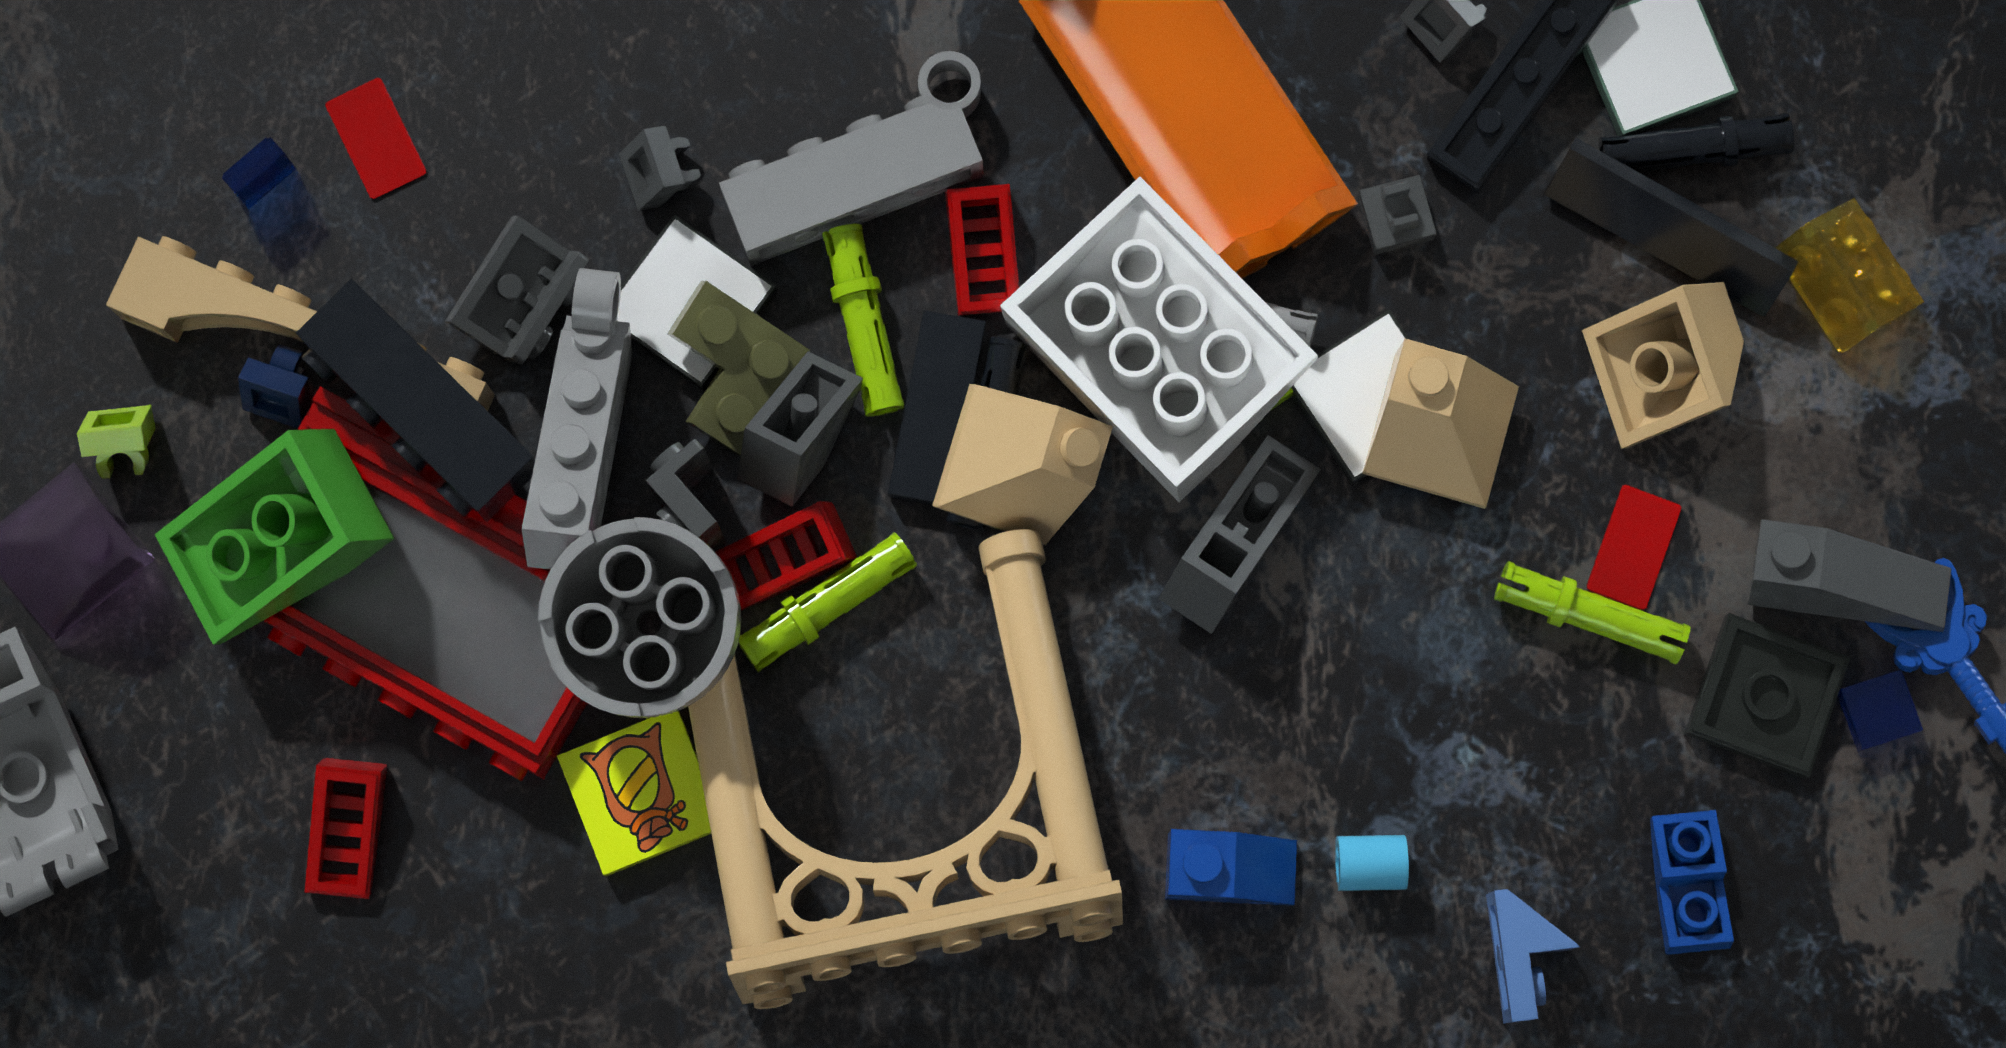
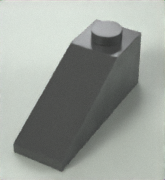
[1158,435,1321,634]
[1748,519,1951,632]

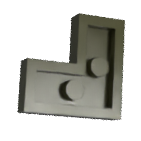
[667,281,810,456]

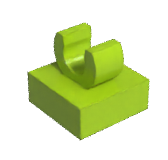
[77,405,156,479]

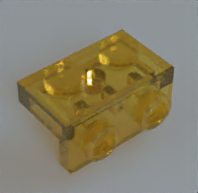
[1775,198,1924,353]

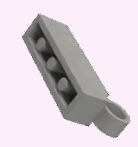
[719,51,983,266]
[522,268,633,569]

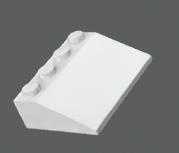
[1000,177,1318,502]

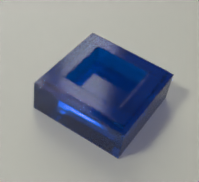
[222,137,296,209]
[1838,670,1923,752]

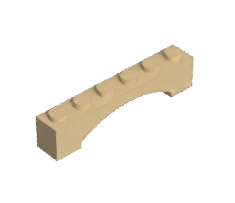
[106,236,495,411]

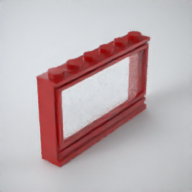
[263,386,588,781]

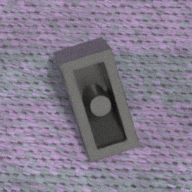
[737,351,863,507]

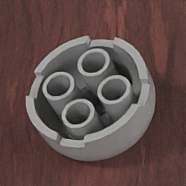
[538,517,741,718]

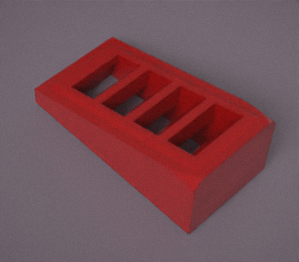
[945,184,1019,315]
[715,501,857,611]
[304,758,387,899]

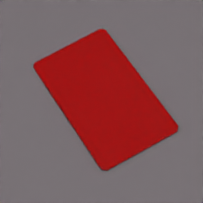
[325,78,426,199]
[1587,485,1681,610]

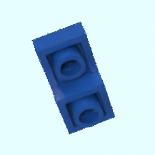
[1650,810,1734,955]

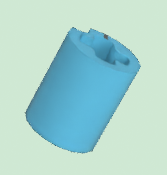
[1335,835,1409,891]

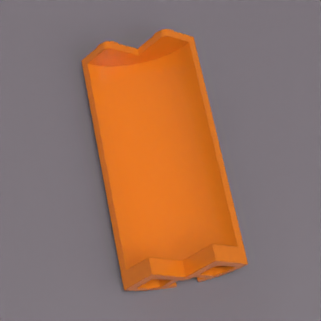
[1018,0,1358,279]

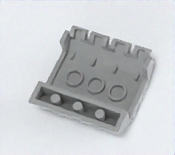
[0,627,119,917]

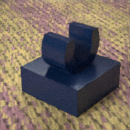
[238,344,311,428]

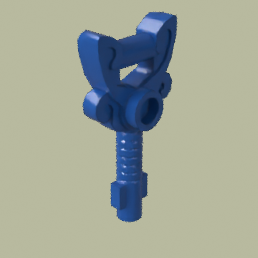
[1865,558,2006,755]

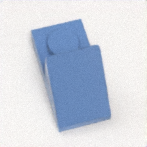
[1486,889,1580,1024]

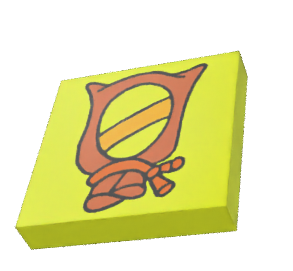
[557,711,711,877]

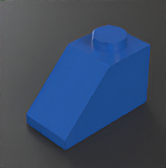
[1165,829,1297,906]

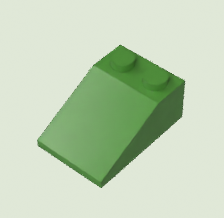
[154,429,394,645]

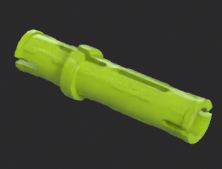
[822,223,905,417]
[738,532,917,673]
[1494,561,1691,664]

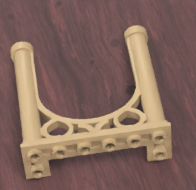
[688,529,1123,1009]

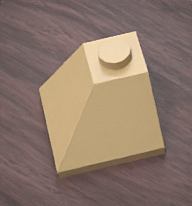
[1582,282,1744,449]
[1362,338,1519,509]
[932,384,1113,545]

